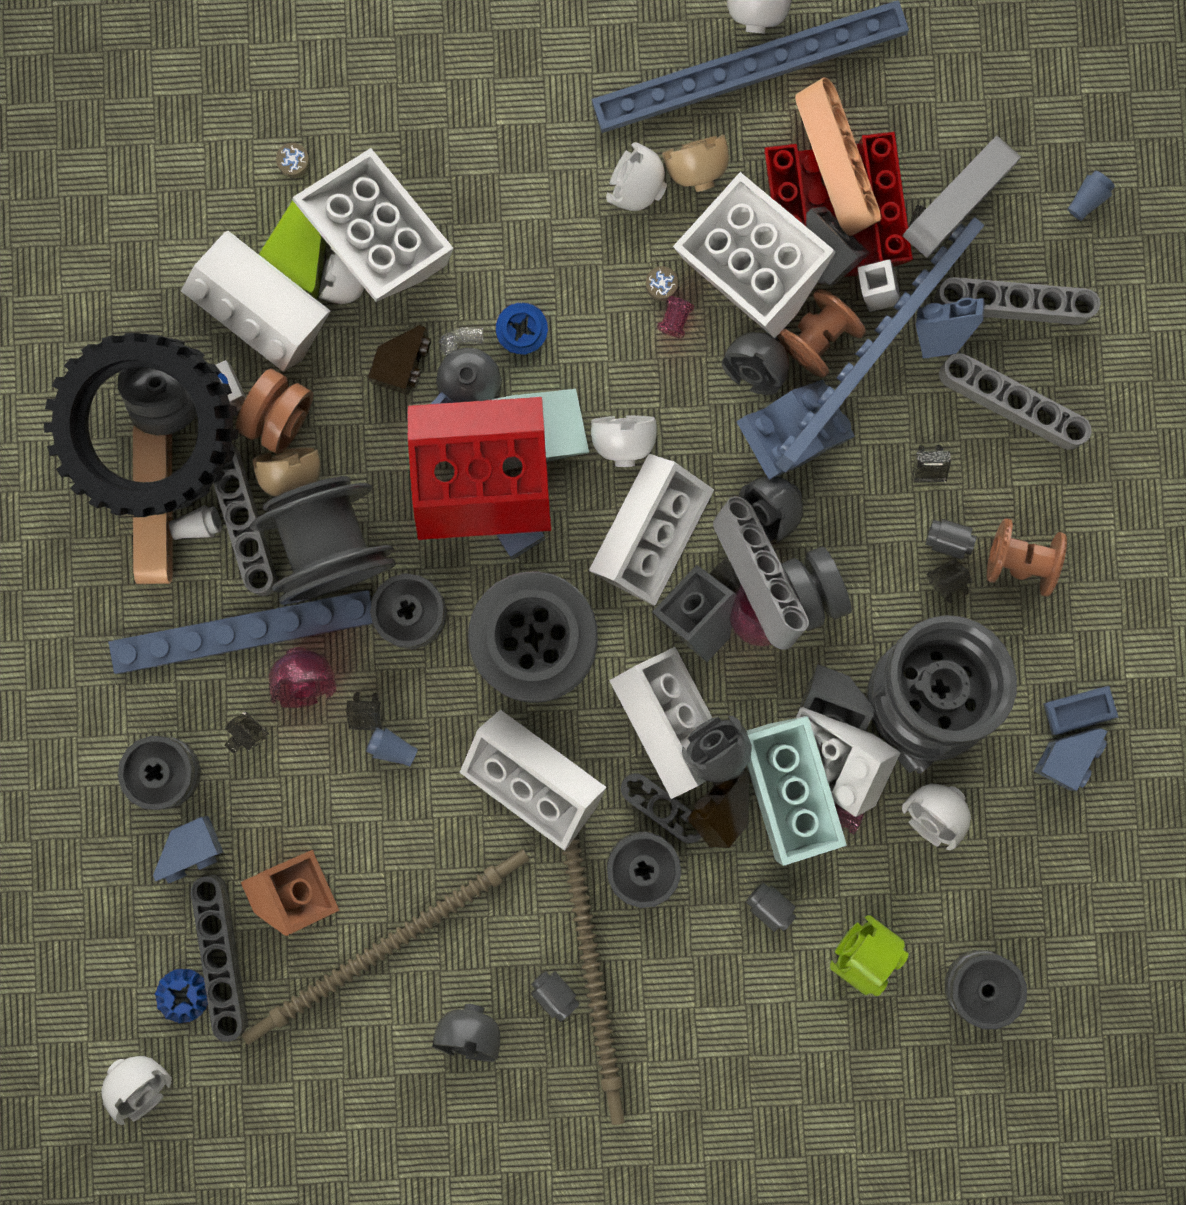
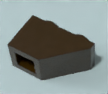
[368,325,431,395]
[687,772,749,848]

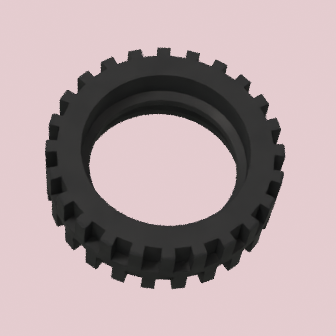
[44,333,239,517]

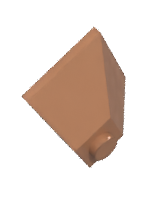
[241,850,340,936]

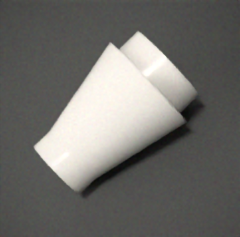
[169,505,222,540]

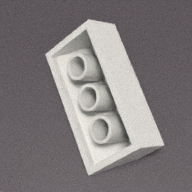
[181,231,331,372]
[589,454,714,606]
[609,647,712,799]
[460,710,607,851]

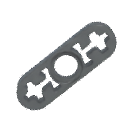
[621,773,701,843]

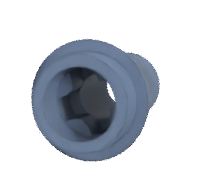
[1067,170,1115,221]
[366,727,418,767]

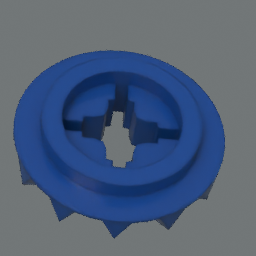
[496,303,548,356]
[155,969,208,1024]

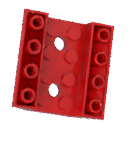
[764,131,913,277]
[408,397,552,540]

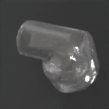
[439,328,484,355]

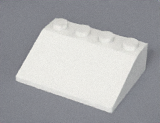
[292,148,453,302]
[673,172,836,339]

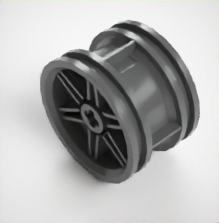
[867,615,1017,761]

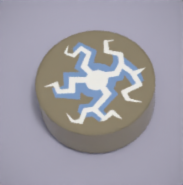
[276,143,310,178]
[646,266,678,301]

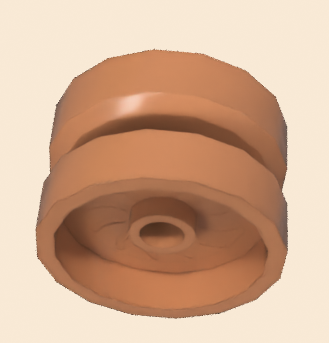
[235,368,314,455]

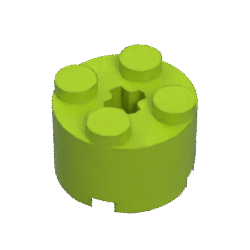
[830,915,909,997]

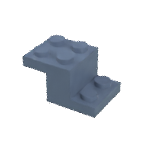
[736,380,855,479]

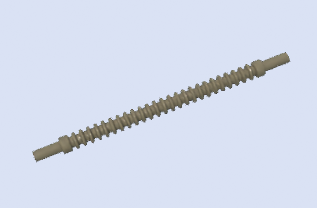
[562,837,625,1125]
[242,849,530,1045]

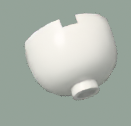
[727,0,792,34]
[606,142,667,211]
[319,248,365,304]
[591,415,657,467]
[902,783,971,850]
[101,1056,172,1125]

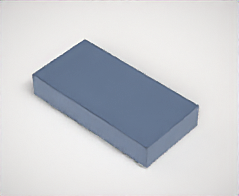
[1043,686,1118,735]

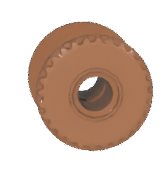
[777,289,866,378]
[986,518,1067,596]

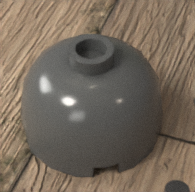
[722,332,789,395]
[436,347,502,402]
[739,475,803,543]
[682,716,752,783]
[432,1004,501,1062]

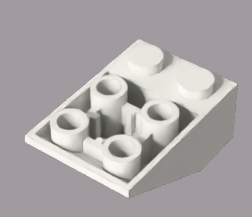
[796,707,901,817]

